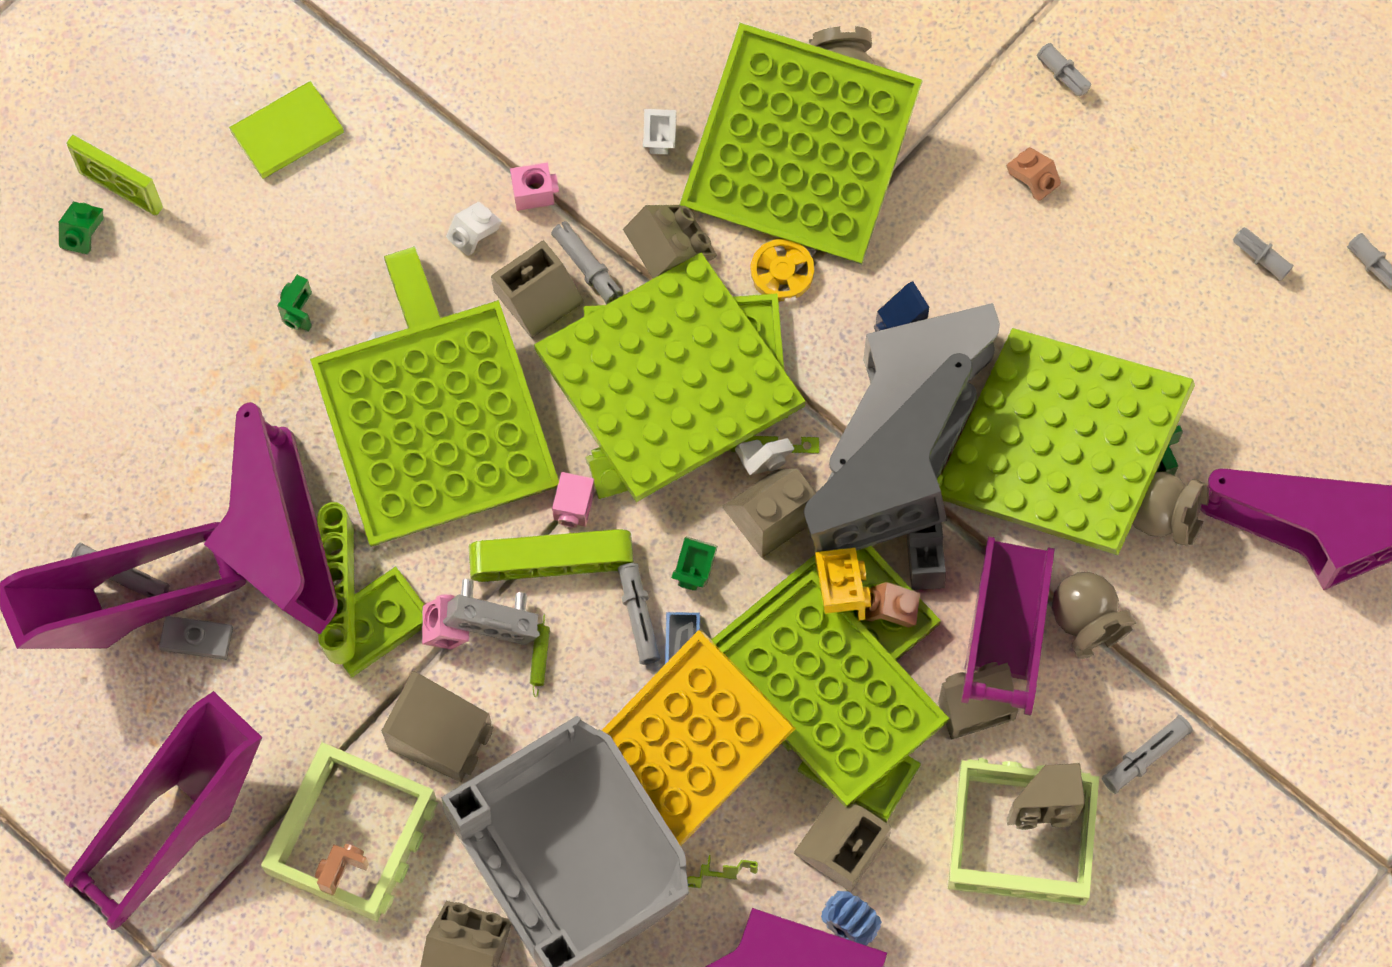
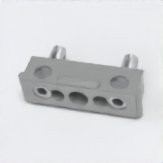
[443,579,540,645]

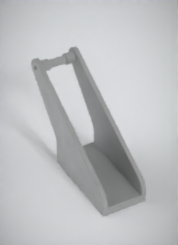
[828,303,1000,480]

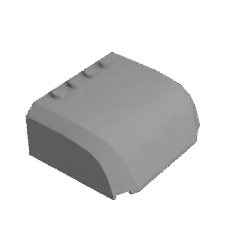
[441,716,689,967]

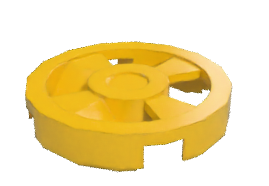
[750,239,814,302]

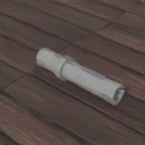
[551,221,623,304]
[71,543,170,597]
[617,563,661,665]
[1102,715,1193,794]

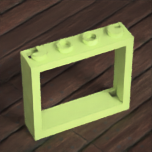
[261,742,438,922]
[947,758,1099,906]

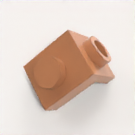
[1006,147,1061,201]
[865,582,920,628]
[315,844,369,896]

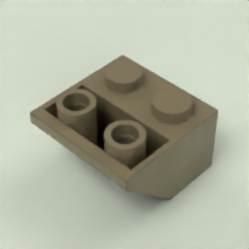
[623,205,717,279]
[491,240,584,339]
[938,662,1018,740]
[1007,763,1085,830]
[794,797,891,892]
[420,900,511,967]

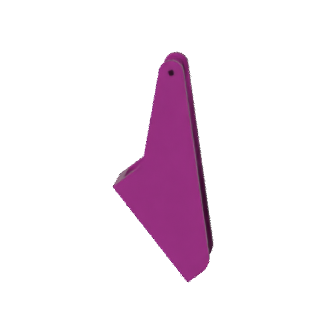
[204,402,338,634]
[1200,468,1392,591]
[0,522,247,649]
[961,536,1055,716]
[64,691,262,930]
[705,908,887,967]

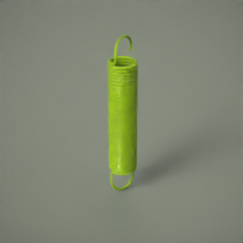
[529,613,550,697]

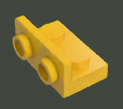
[815,548,871,621]

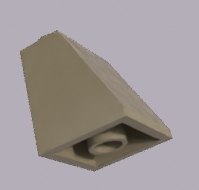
[723,468,816,558]
[381,671,493,782]

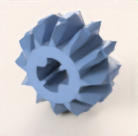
[821,891,882,946]

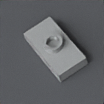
[159,616,233,660]

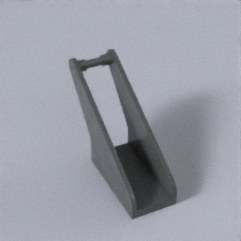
[804,353,977,552]

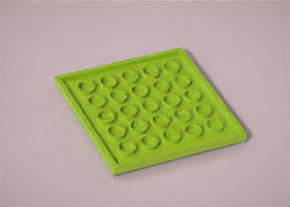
[679,23,923,264]
[534,252,806,502]
[310,300,559,547]
[940,328,1195,555]

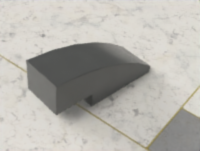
[906,523,946,590]

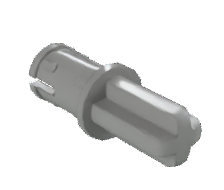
[1037,43,1091,96]
[1233,227,1294,281]
[1347,233,1392,290]

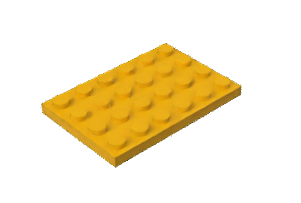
[601,630,796,846]

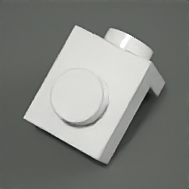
[643,109,676,154]
[446,202,502,256]
[735,438,794,475]

